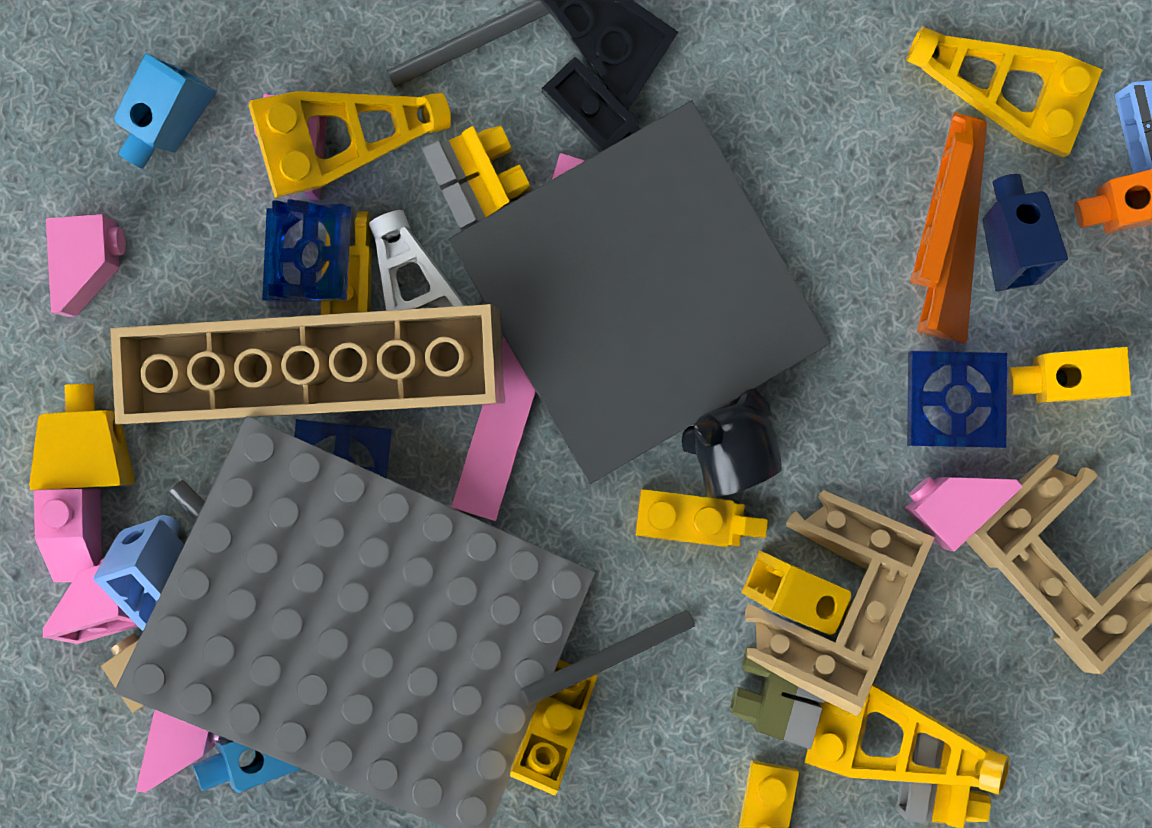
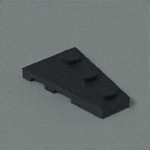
[540,0,678,110]

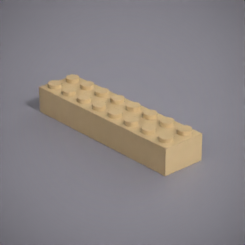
[110,304,505,424]

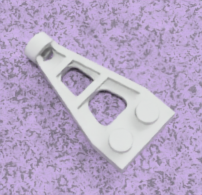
[369,210,466,311]

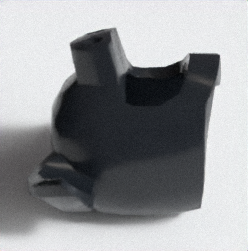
[681,389,782,498]

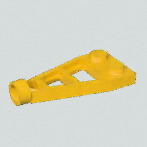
[906,26,1103,158]
[248,91,451,198]
[804,683,1010,795]

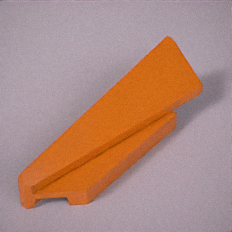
[910,112,987,344]

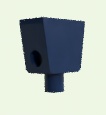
[982,174,1068,292]

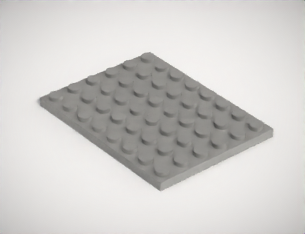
[113,416,595,828]

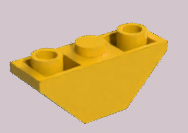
[510,659,598,796]

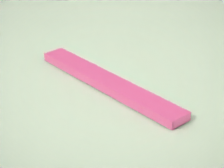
[451,153,585,521]

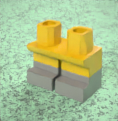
[421,125,531,231]
[896,733,996,828]

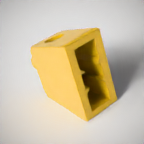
[1008,347,1131,404]
[29,384,135,490]
[741,550,853,636]

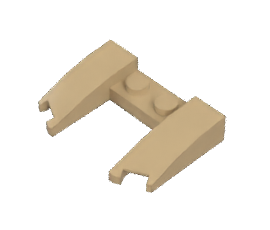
[966,454,1152,674]
[745,490,935,716]

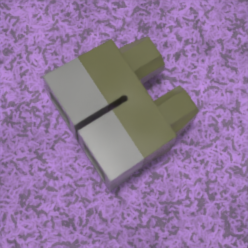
[729,644,824,750]

